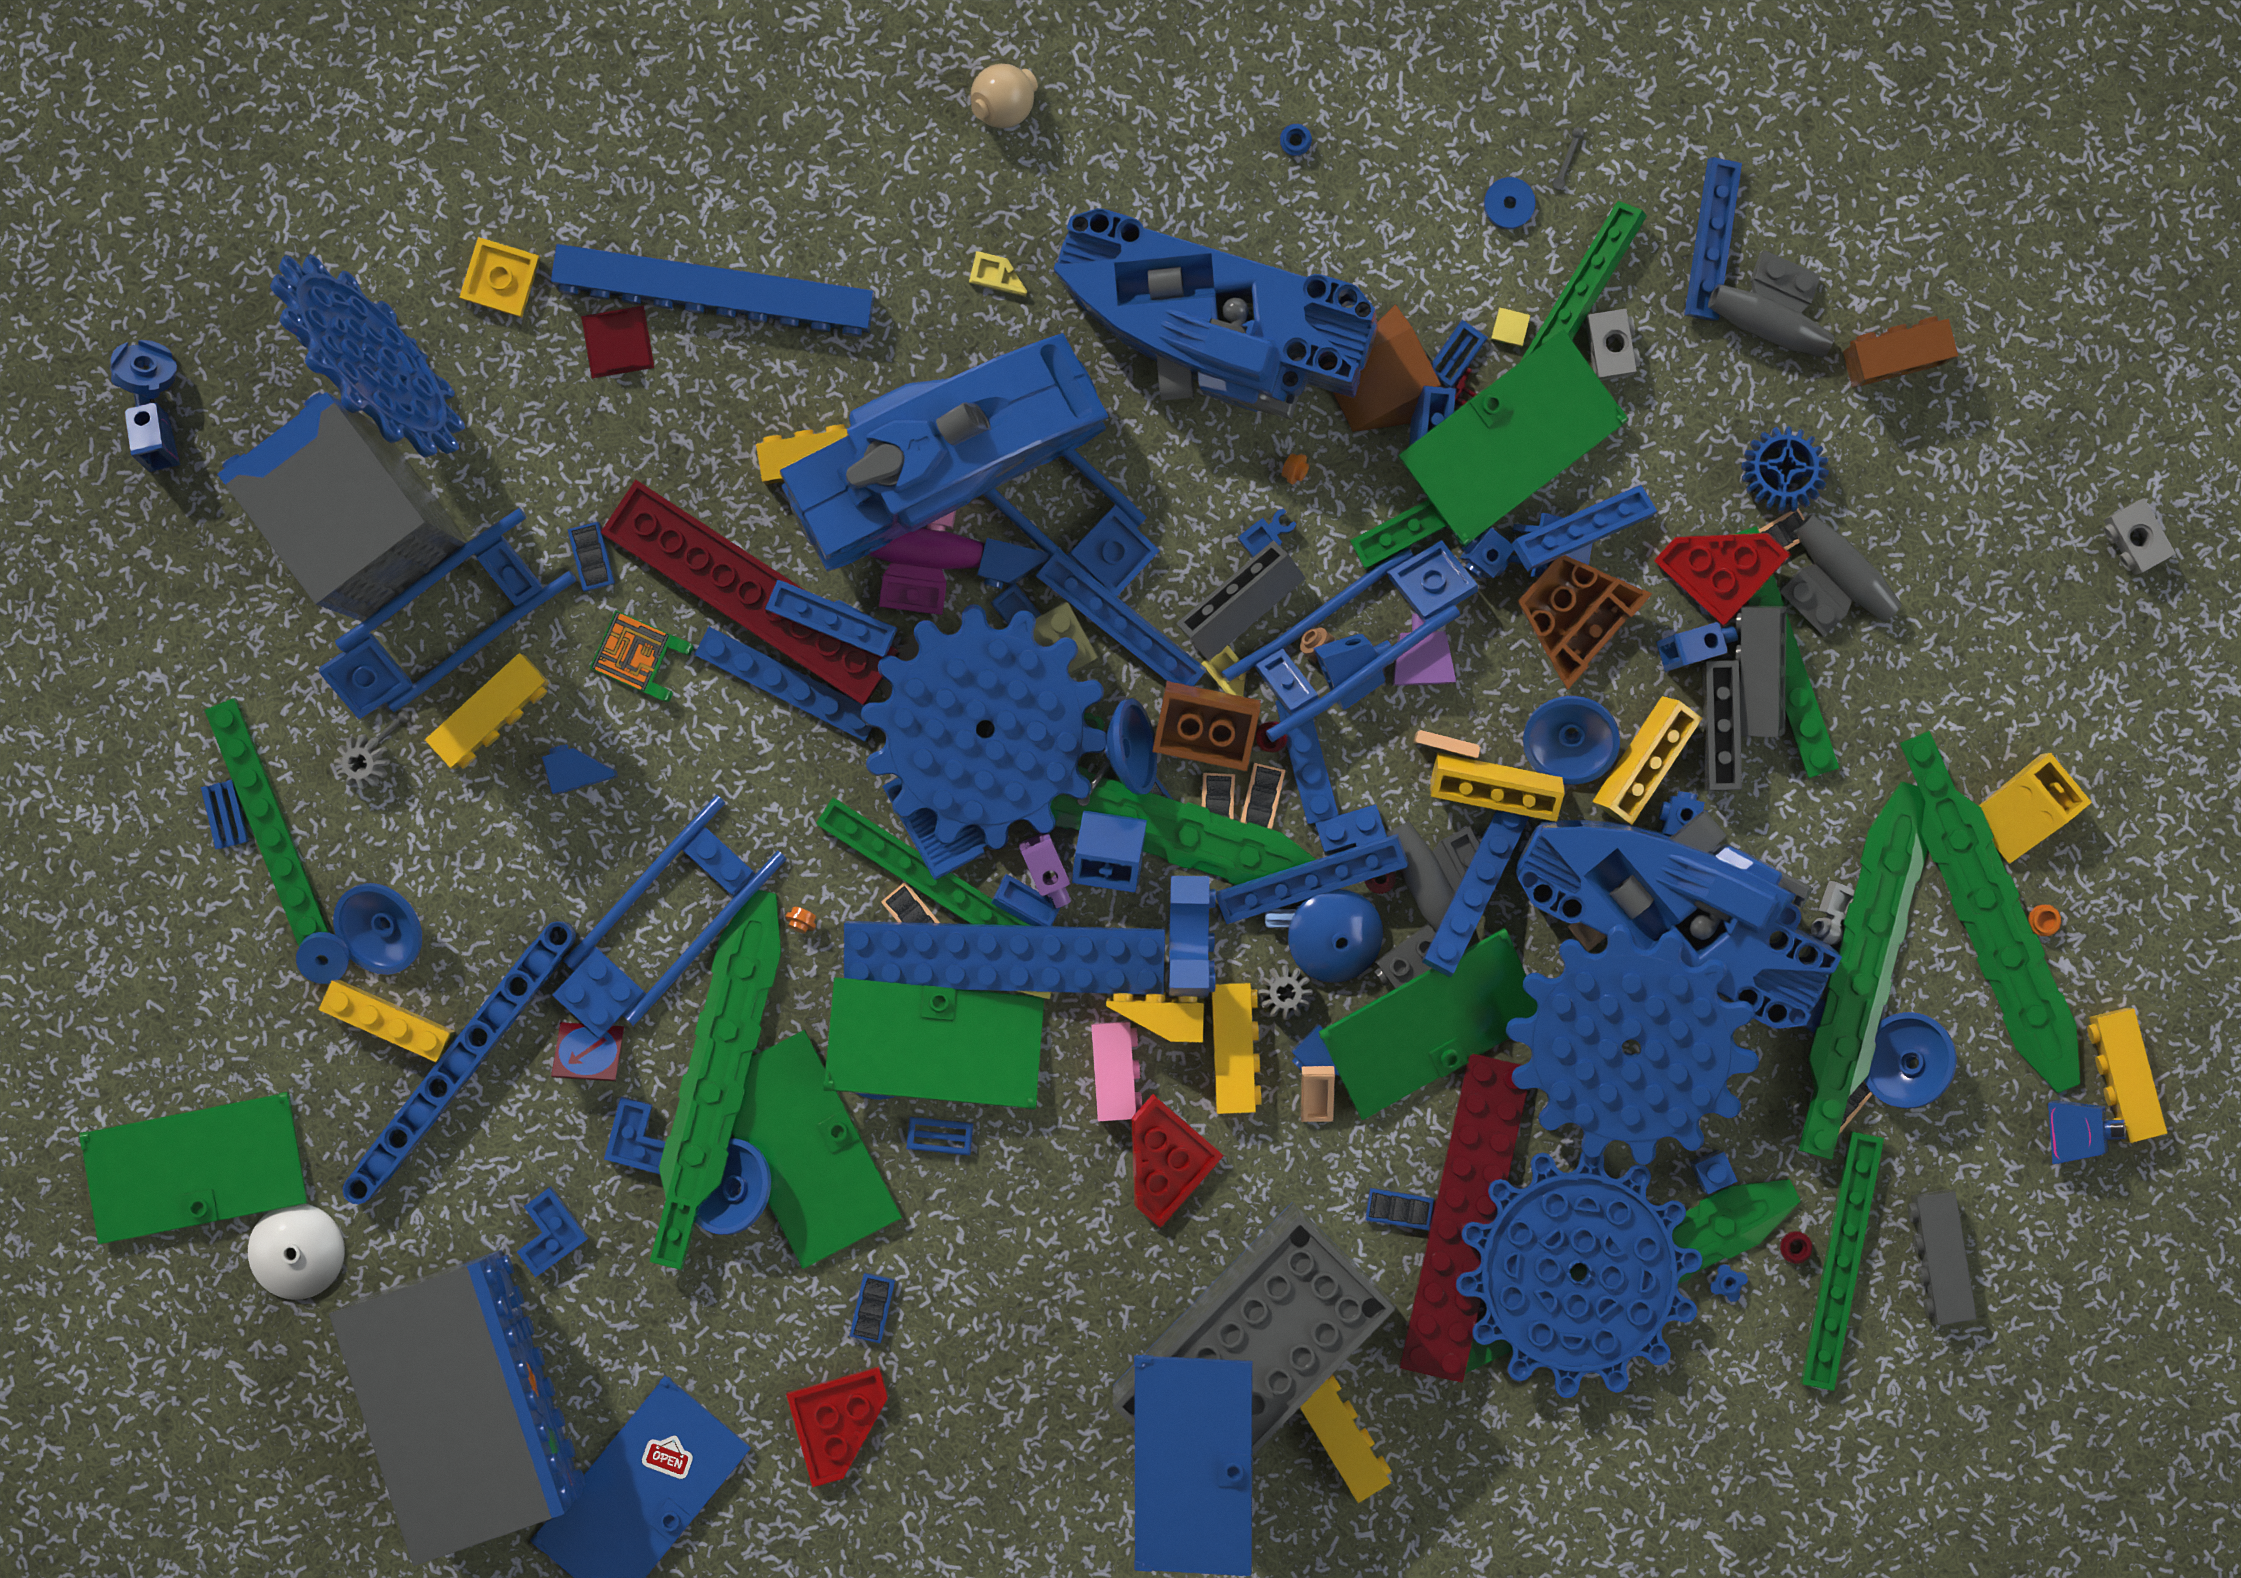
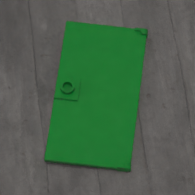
[1397,329,1629,547]
[1318,928,1537,1121]
[823,977,1044,1110]
[732,1029,902,1269]
[79,1091,308,1245]

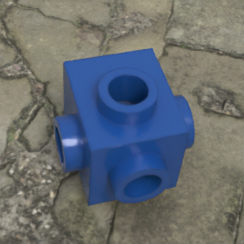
[1459,528,1514,579]
[1659,791,1708,836]

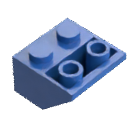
[1072,811,1147,892]

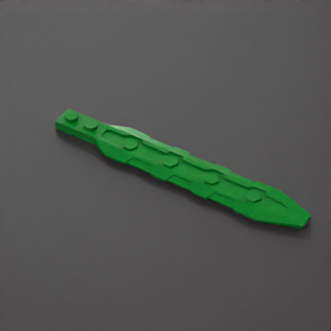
[1899,730,2080,1093]
[1050,765,1317,885]
[1798,781,1928,1160]
[649,890,782,1270]
[1465,1179,1801,1374]

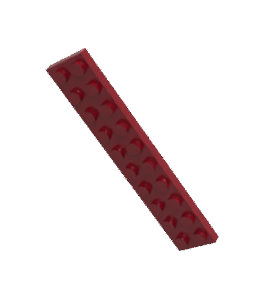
[600,479,900,706]
[1399,1054,1527,1383]

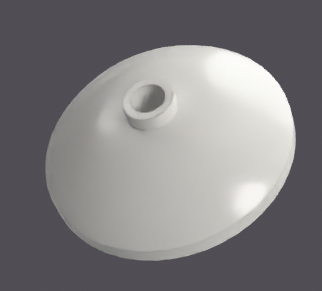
[248,1204,345,1300]

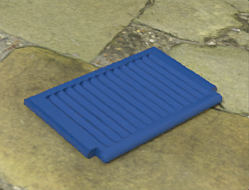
[882,778,988,881]

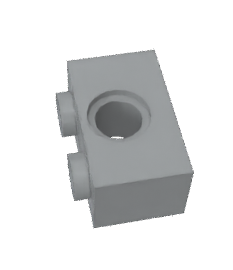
[1585,309,1640,381]
[2103,498,2176,575]

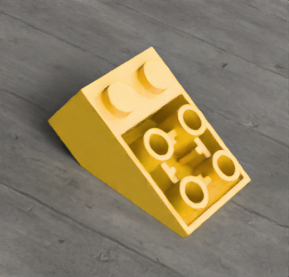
[1979,753,2092,864]
[1106,992,1204,1042]

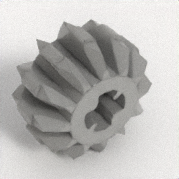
[334,734,391,789]
[1258,965,1313,1020]

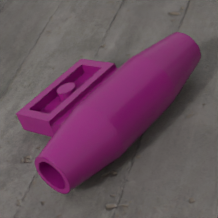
[868,528,984,615]

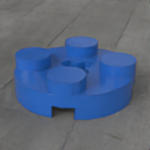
[110,340,177,399]

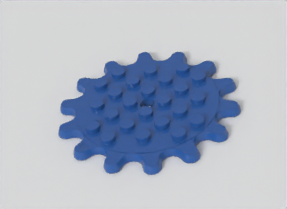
[270,254,465,458]
[861,604,1107,850]
[1506,924,1759,1165]
[1456,1152,1702,1398]

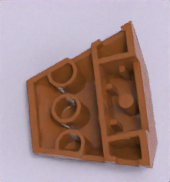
[1330,304,1442,432]
[1517,555,1653,690]

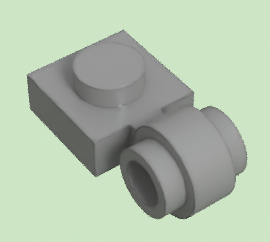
[1811,881,1855,945]

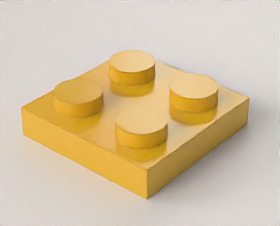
[459,237,541,318]

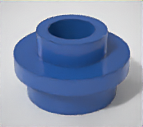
[1280,124,1312,156]

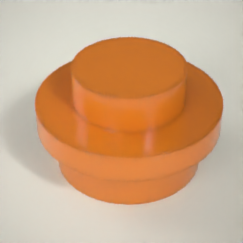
[1281,453,1309,485]
[2028,905,2061,936]
[785,907,816,934]

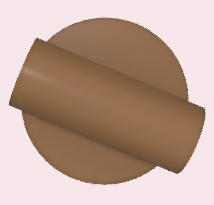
[1300,627,1335,664]

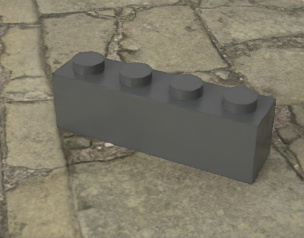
[1176,540,1306,661]
[1736,606,1787,737]
[1702,661,1742,791]
[1907,1189,1977,1325]

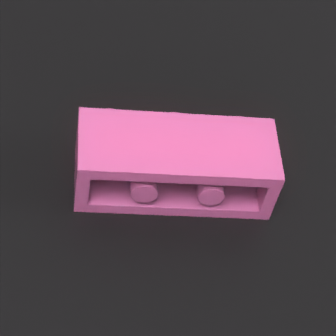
[1091,1021,1142,1121]

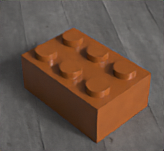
[1843,316,1959,388]
[1152,681,1261,771]

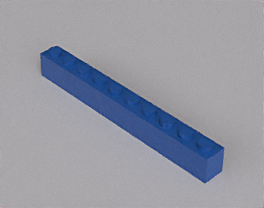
[551,244,875,337]

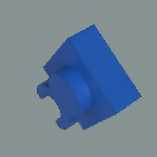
[1237,508,1296,558]

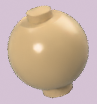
[970,64,1038,128]

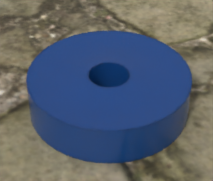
[1484,177,1535,230]
[296,932,350,984]

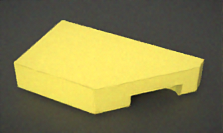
[969,251,1027,297]
[1201,645,1246,697]

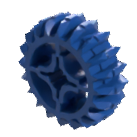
[1741,426,1829,513]

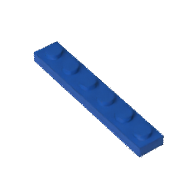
[1036,549,1206,686]
[694,626,873,742]
[1422,810,1530,977]
[1216,834,1409,924]

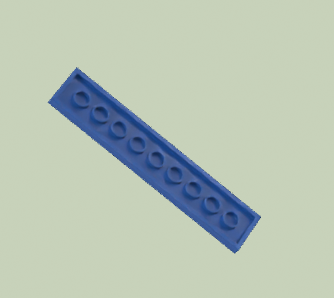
[844,921,1165,994]

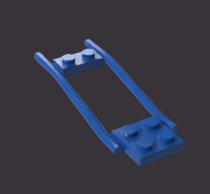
[983,448,1160,597]
[319,508,577,719]
[1221,540,1478,742]
[553,795,787,1039]

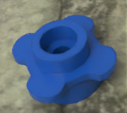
[1710,1264,1748,1302]

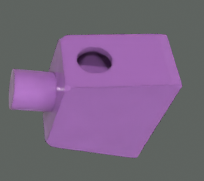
[1392,614,1456,686]
[1019,833,1071,909]

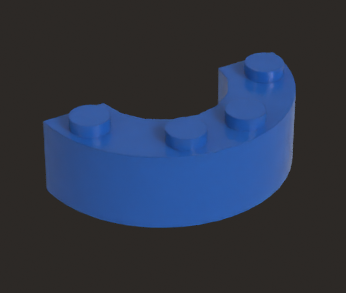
[1169,876,1216,997]

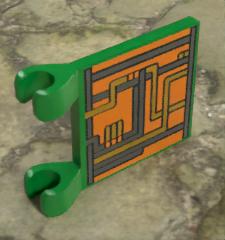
[590,610,694,702]

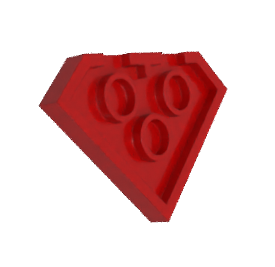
[1654,533,1792,626]
[1132,1094,1224,1228]
[786,1366,888,1488]

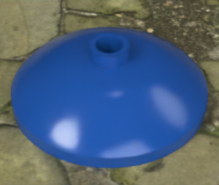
[1523,696,1620,785]
[1105,698,1157,795]
[333,883,422,975]
[1288,888,1383,983]
[1864,1012,1957,1109]
[696,1138,771,1235]

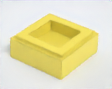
[1491,307,1530,348]

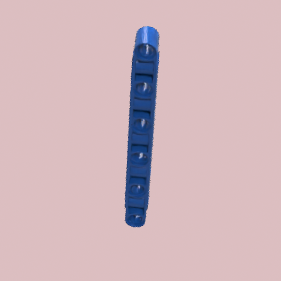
[343,921,576,1205]

